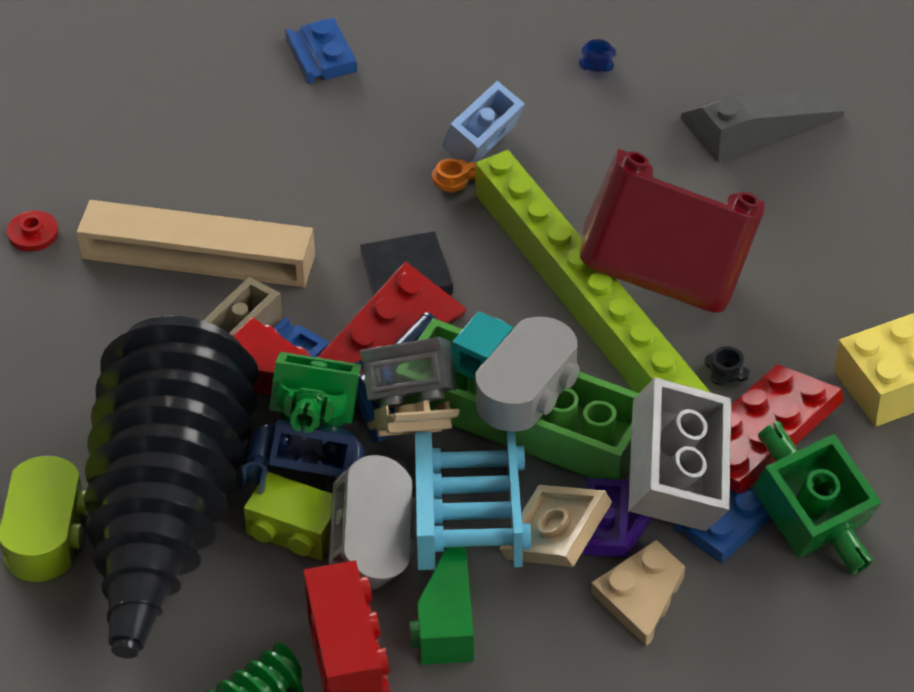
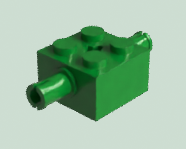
[752,421,882,575]

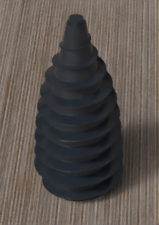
[84,316,259,659]

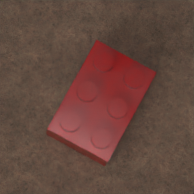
[303,560,390,692]

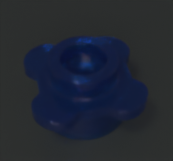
[579,39,616,72]

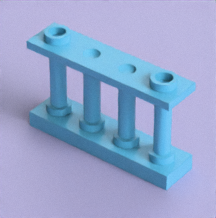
[415,431,531,570]

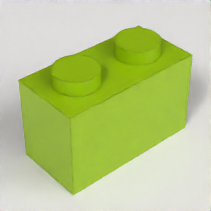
[244,472,333,561]

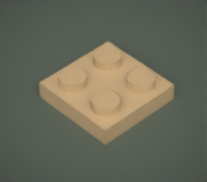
[499,485,612,567]

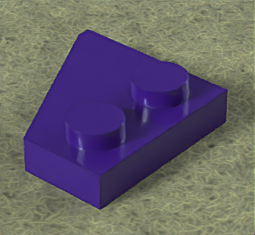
[584,478,653,557]

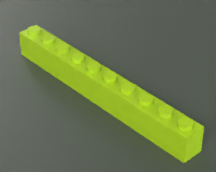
[475,150,711,393]

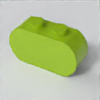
[0,456,88,582]

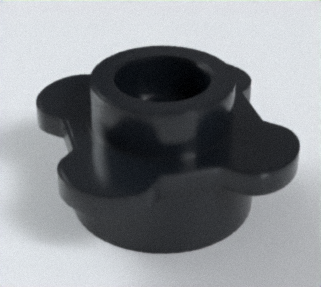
[704,346,750,385]

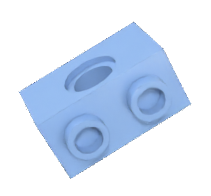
[441,80,525,163]

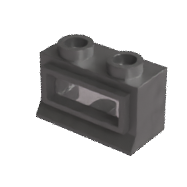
[360,337,457,408]

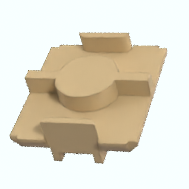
[367,400,459,437]

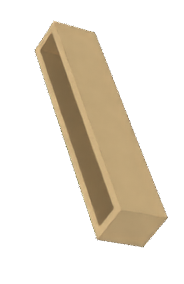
[77,200,315,288]

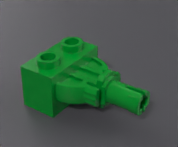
[269,352,362,433]

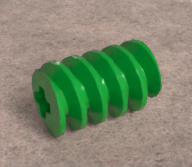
[206,642,304,692]

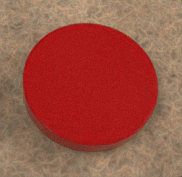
[7,210,58,252]

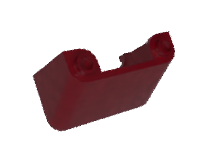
[580,148,765,313]

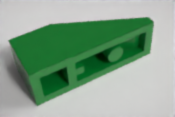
[410,547,474,665]

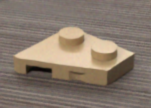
[591,540,685,646]

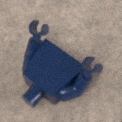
[240,416,365,494]

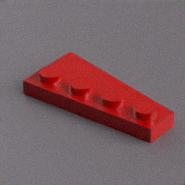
[317,262,467,375]

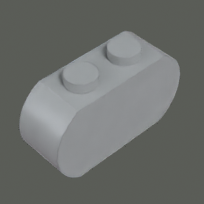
[475,317,580,431]
[329,455,416,590]

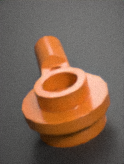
[432,159,475,193]

